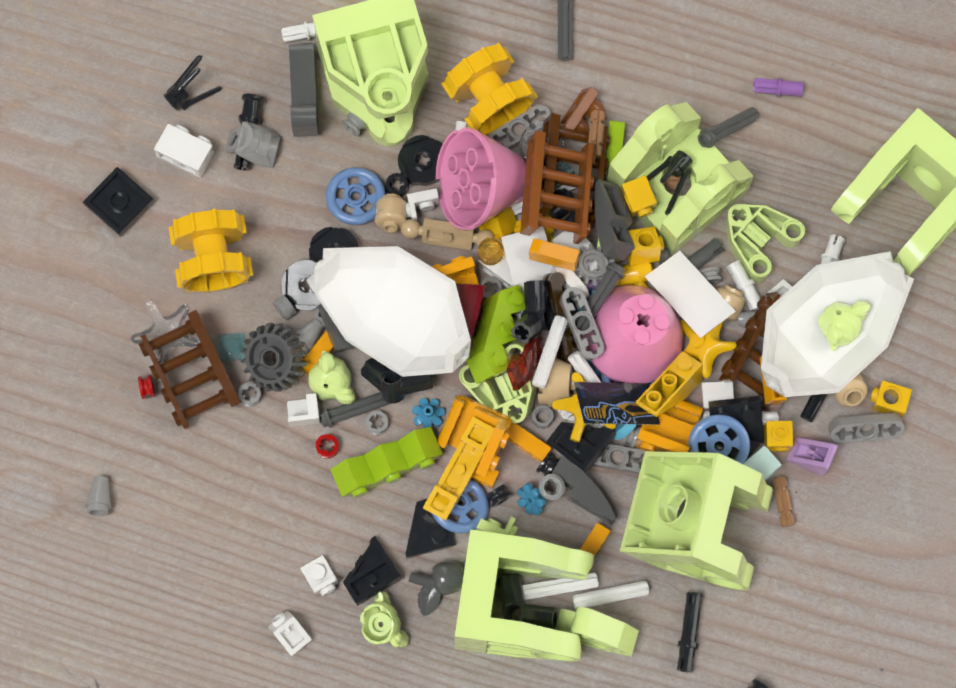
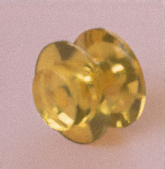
[478,238,503,266]

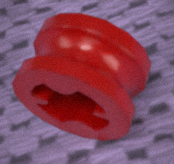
[138,374,155,399]
[316,434,339,459]

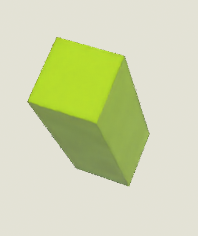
[605,121,625,170]

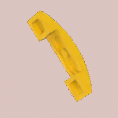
[423,417,494,521]

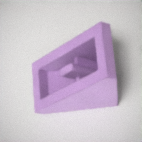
[786,437,838,476]

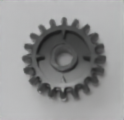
[240,323,308,392]

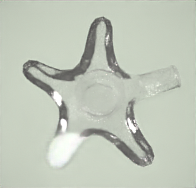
[131,299,198,364]

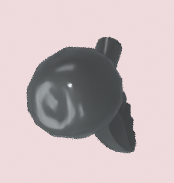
[408,562,464,616]

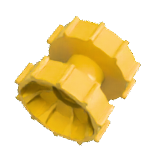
[441,42,538,135]
[168,209,253,293]

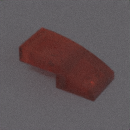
[506,338,542,391]

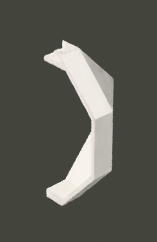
[306,246,471,377]
[761,251,914,397]

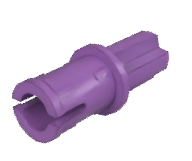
[753,77,803,97]

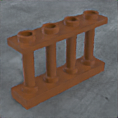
[520,131,596,244]

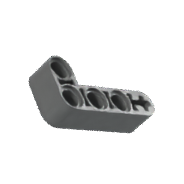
[289,43,319,137]

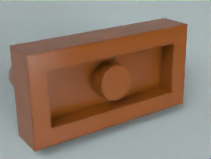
[560,87,607,133]

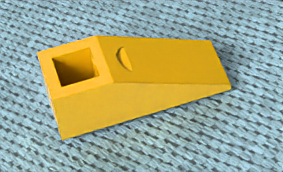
[635,351,703,417]

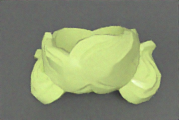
[818,301,870,352]
[308,351,356,404]
[360,591,409,648]

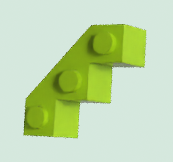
[466,284,525,384]
[330,427,443,498]

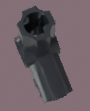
[511,280,554,343]
[361,358,433,404]
[497,573,558,629]

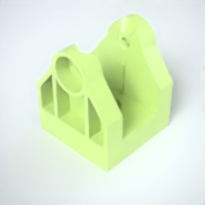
[312,0,429,147]
[607,102,754,256]
[831,108,956,276]
[620,451,773,591]
[455,529,594,662]

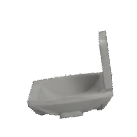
[225,121,281,168]

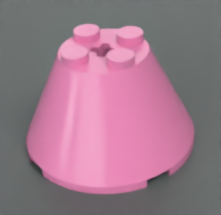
[436,128,526,230]
[582,285,684,384]

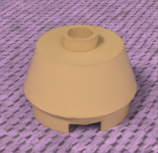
[538,358,575,407]

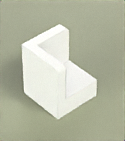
[700,382,734,409]
[287,393,320,427]

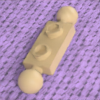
[400,219,495,250]

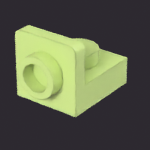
[476,516,518,536]

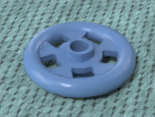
[326,167,386,225]
[688,414,750,464]
[430,478,489,533]

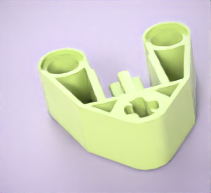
[725,204,805,284]
[459,340,537,424]
[554,607,639,657]

